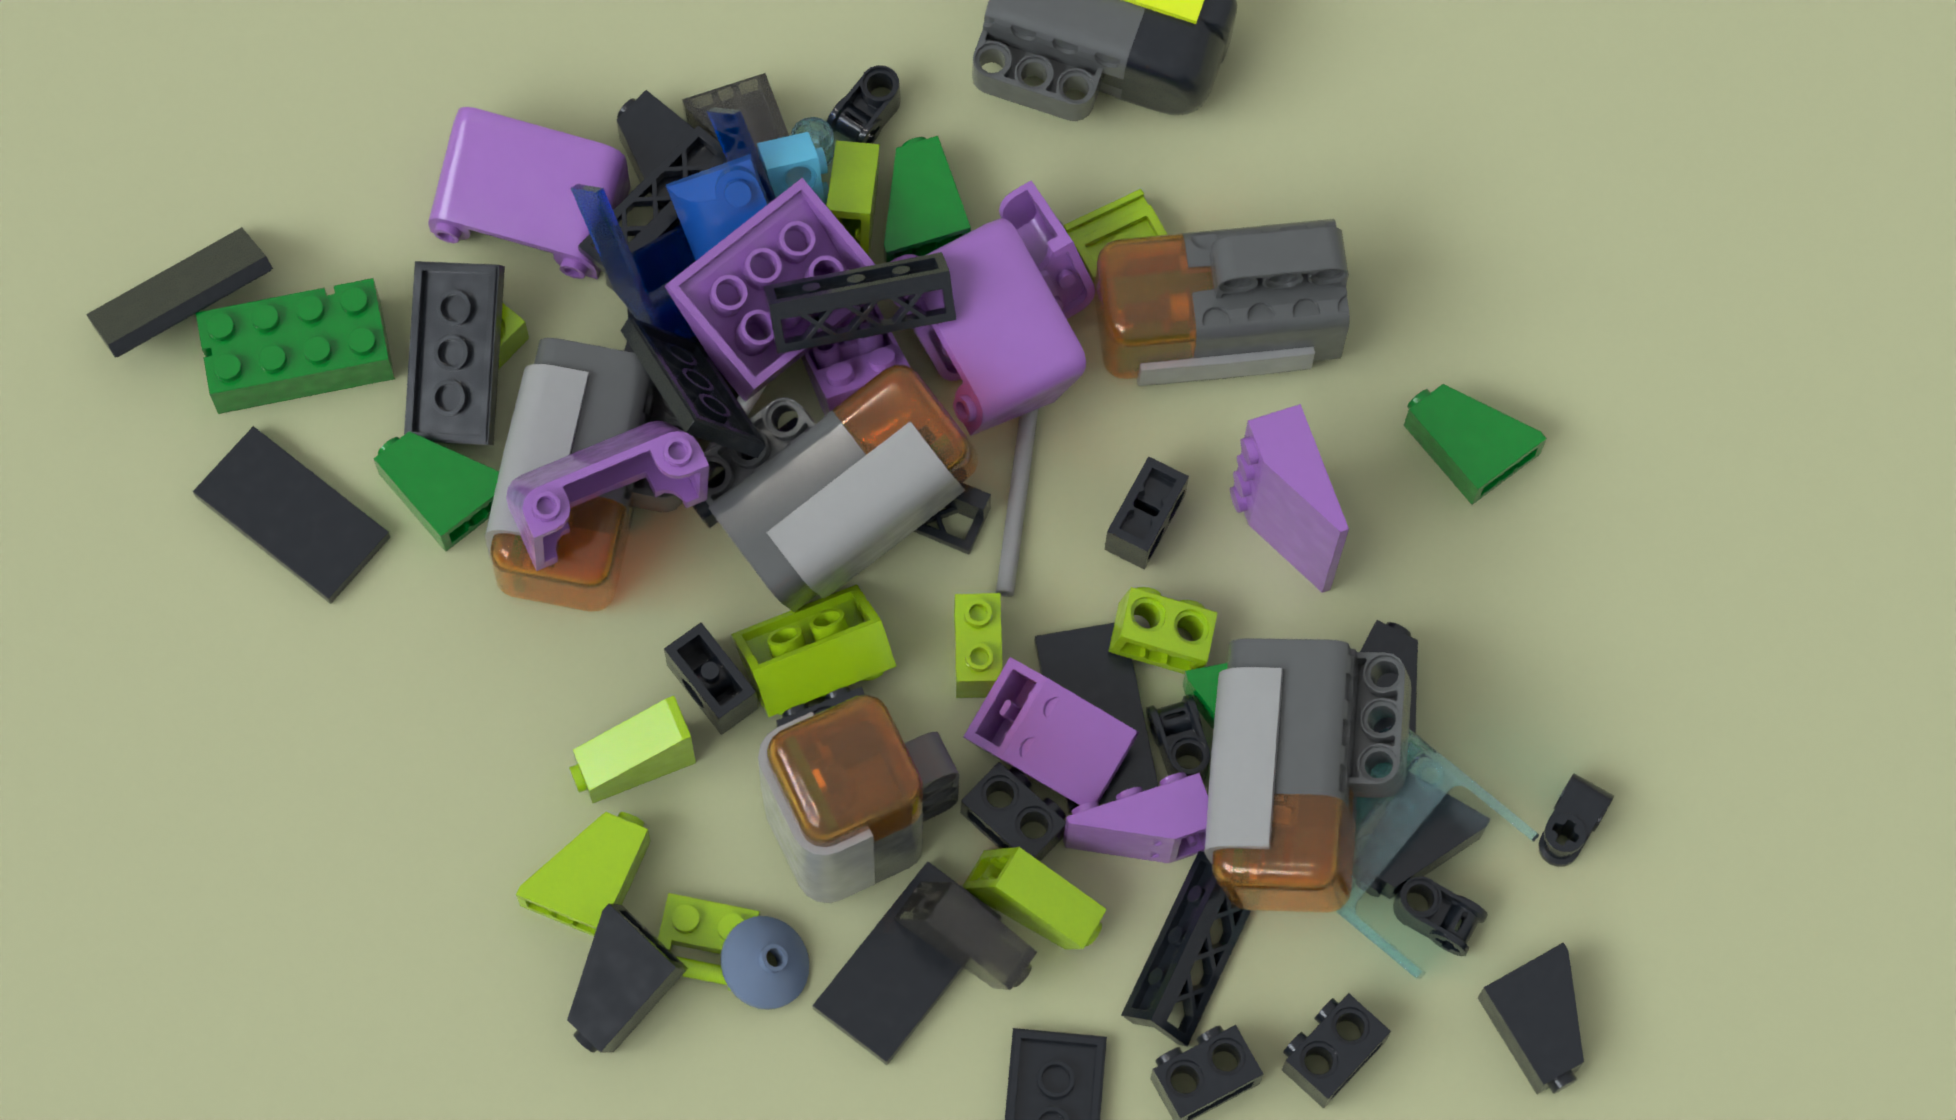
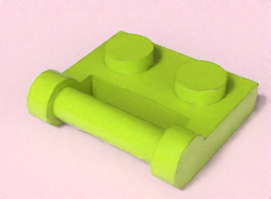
[658,893,760,991]

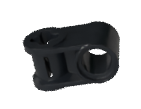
[825,65,901,144]
[1146,694,1210,781]
[1538,773,1614,867]
[1393,876,1488,956]

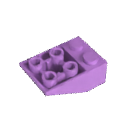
[801,304,920,432]
[963,657,1139,805]
[1063,772,1208,863]

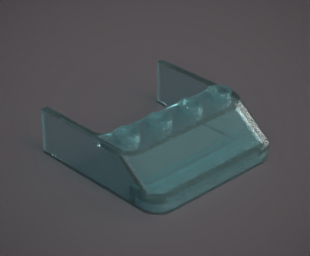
[1293,725,1539,979]

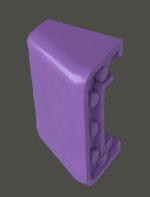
[428,107,631,279]
[890,180,1095,381]
[893,218,1086,436]
[506,421,709,571]

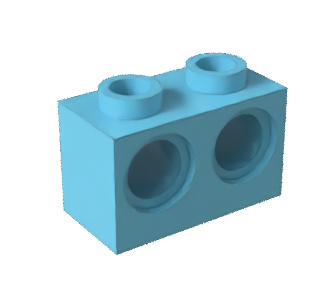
[757,132,829,205]

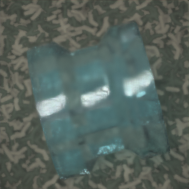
[791,117,835,166]

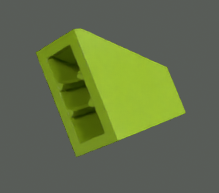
[826,140,880,257]
[569,696,696,803]
[516,812,651,936]
[962,847,1107,949]

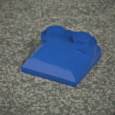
[666,154,769,261]

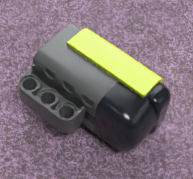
[972,0,1238,121]

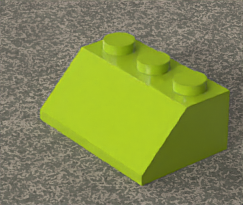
[731,584,896,717]

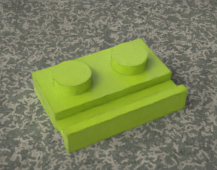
[1063,189,1171,284]

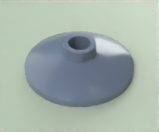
[720,916,809,1010]

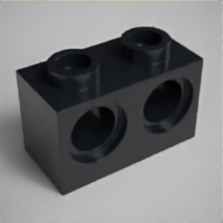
[1105,456,1189,570]
[960,762,1066,861]
[1282,993,1391,1109]
[1150,1025,1264,1120]

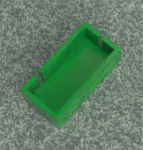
[196,278,395,414]

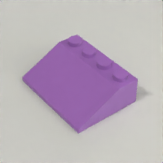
[665,178,876,402]
[1230,404,1349,593]

